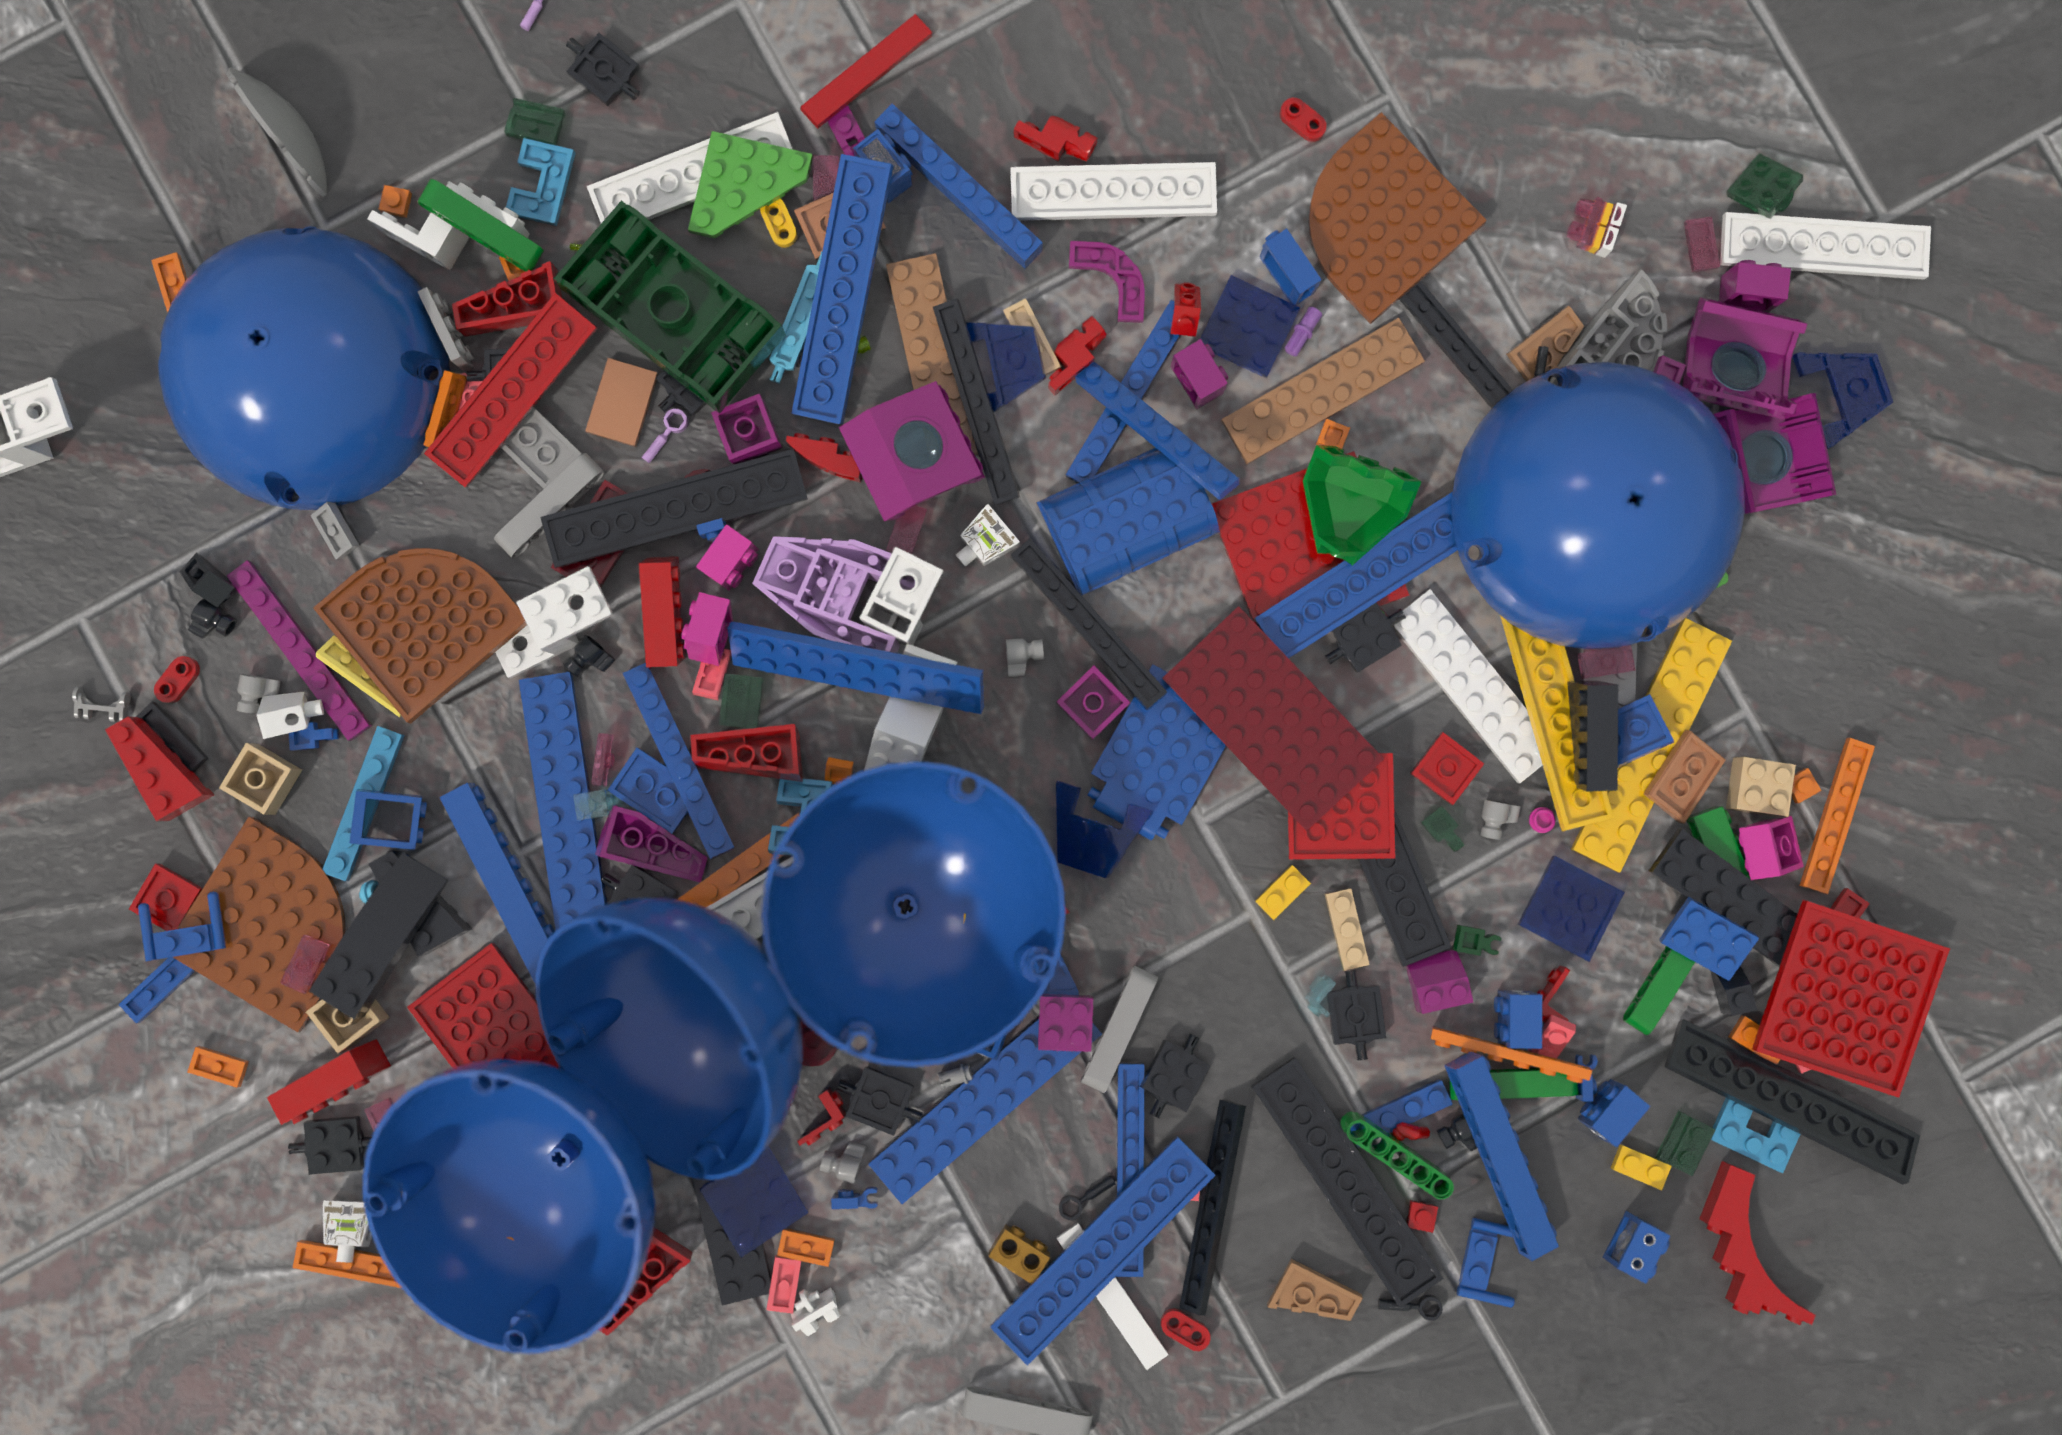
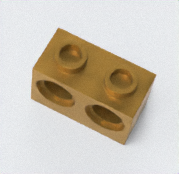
[988,1224,1050,1284]

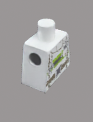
[956,504,1020,566]
[323,1201,372,1263]

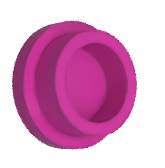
[1529,807,1556,833]

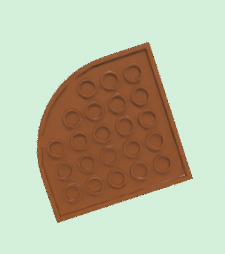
[1309,112,1487,324]
[313,548,527,724]
[173,816,346,1032]

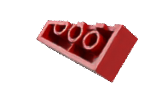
[452,261,562,337]
[639,556,685,667]
[267,1039,391,1125]

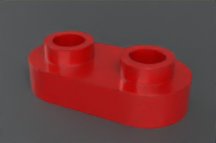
[1280,98,1327,142]
[154,656,200,703]
[1161,1308,1210,1351]

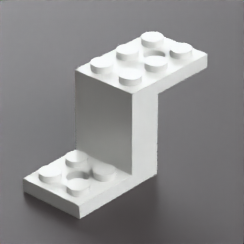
[367,181,530,271]
[0,377,73,477]
[860,547,944,654]
[495,567,614,679]
[864,644,957,771]

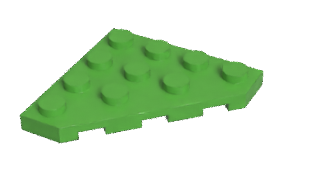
[688,131,813,239]

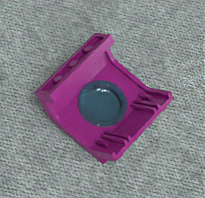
[1683,297,1807,419]
[839,381,985,522]
[1713,393,1837,514]

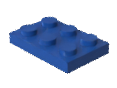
[1618,694,1674,768]
[607,747,688,834]
[1659,897,1759,981]

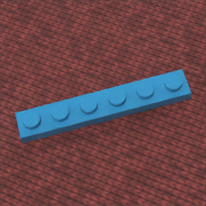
[322,726,405,881]

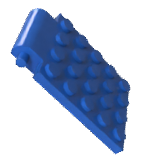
[1087,664,1226,841]

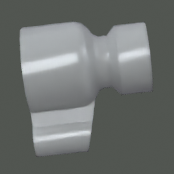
[1006,638,1044,677]
[236,674,281,714]
[1480,800,1520,840]
[819,1141,866,1184]

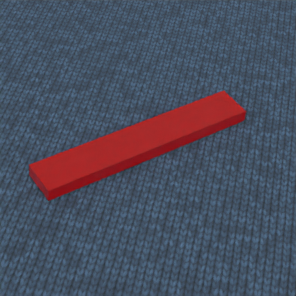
[800,14,932,129]

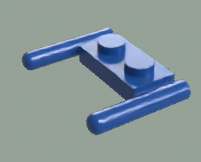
[138,892,226,961]
[1457,1218,1515,1308]

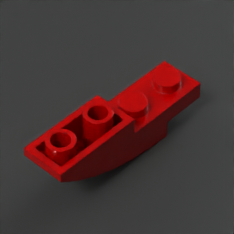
[786,433,862,482]

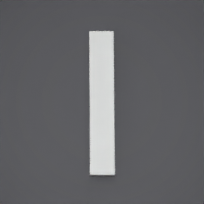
[1056,1222,1168,1370]

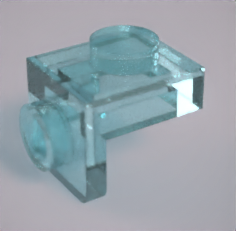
[573,790,616,821]
[1305,975,1336,1018]

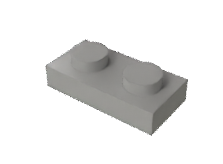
[310,502,359,560]

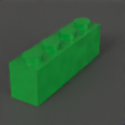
[1687,806,1750,879]

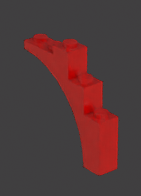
[1699,1161,1816,1325]

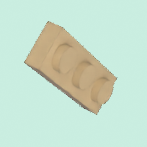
[1003,298,1061,380]
[1325,888,1370,971]

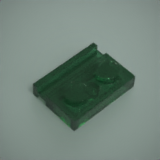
[504,98,565,145]
[719,674,764,729]
[1655,1111,1715,1177]

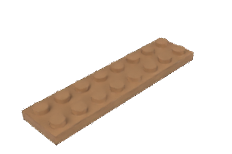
[886,253,978,464]
[1221,317,1425,465]

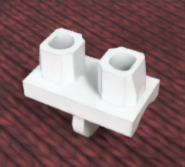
[790,1287,840,1336]

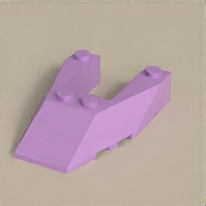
[752,537,915,653]

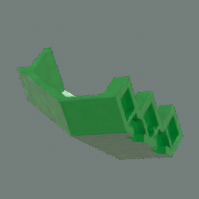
[1303,445,1422,566]

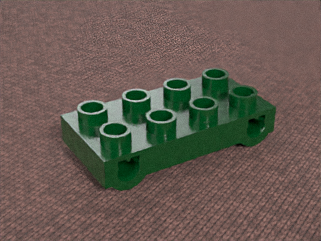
[554,200,786,414]

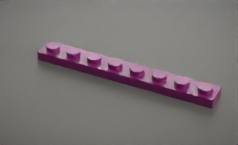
[226,560,372,741]

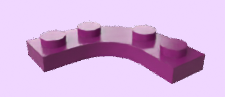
[1069,241,1145,323]

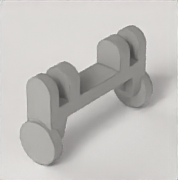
[72,687,131,722]

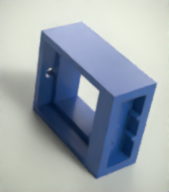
[1259,228,1322,307]
[350,789,427,850]

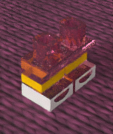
[1566,196,1627,258]

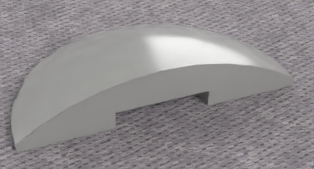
[226,67,327,197]
[1550,269,1667,386]

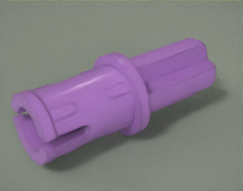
[1285,307,1323,357]

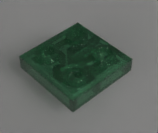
[1727,153,1803,219]

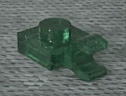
[1420,806,1465,852]

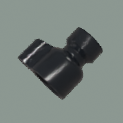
[188,599,237,639]
[563,634,615,677]
[1436,1113,1477,1151]

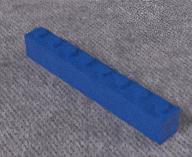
[874,104,1043,269]
[440,783,555,984]
[1444,1052,1559,1261]

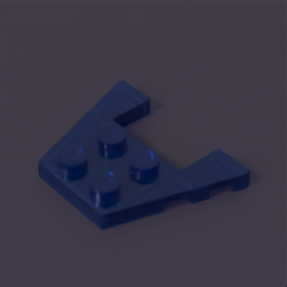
[966,322,1046,412]
[1792,352,1893,449]
[1056,781,1153,879]

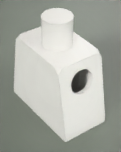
[257,692,324,739]

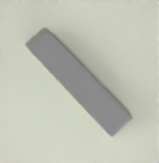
[494,453,605,559]
[1080,965,1158,1093]
[961,1386,1093,1435]

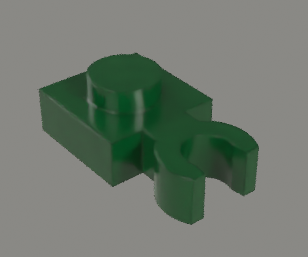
[1452,924,1501,956]

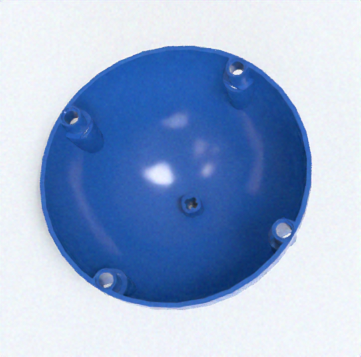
[158,226,450,510]
[1451,362,1745,649]
[761,762,1065,1067]
[536,898,803,1180]
[363,1059,655,1353]

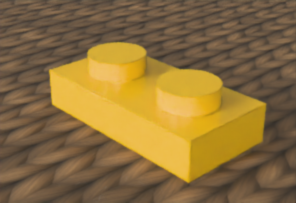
[1255,865,1311,920]
[1611,1144,1672,1190]

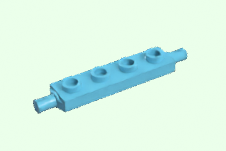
[769,252,822,384]

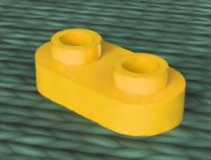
[760,199,797,248]

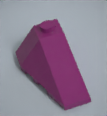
[595,805,708,882]

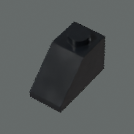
[180,552,234,608]
[1710,966,1757,1016]

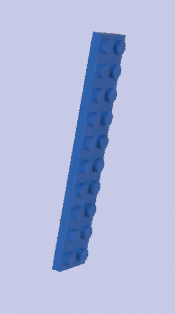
[791,154,894,425]
[1254,492,1457,658]
[727,621,984,714]
[519,672,607,931]
[868,1018,1102,1204]
[990,1136,1215,1366]

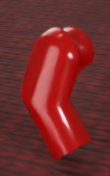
[1393,1122,1430,1141]

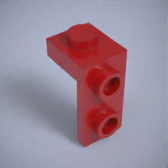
[1170,282,1201,337]
[1537,966,1570,1024]
[797,1087,846,1146]

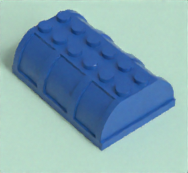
[1036,448,1220,596]

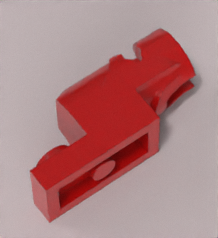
[1014,116,1098,162]
[1048,316,1107,396]

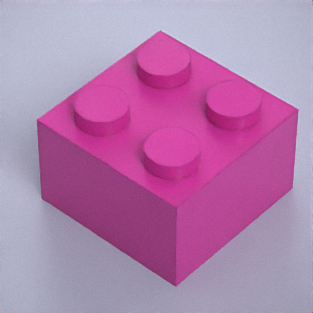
[696,524,759,591]
[682,592,733,666]
[1739,816,1804,880]

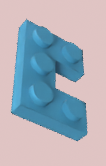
[506,138,575,226]
[768,779,833,856]
[1708,1098,1800,1173]

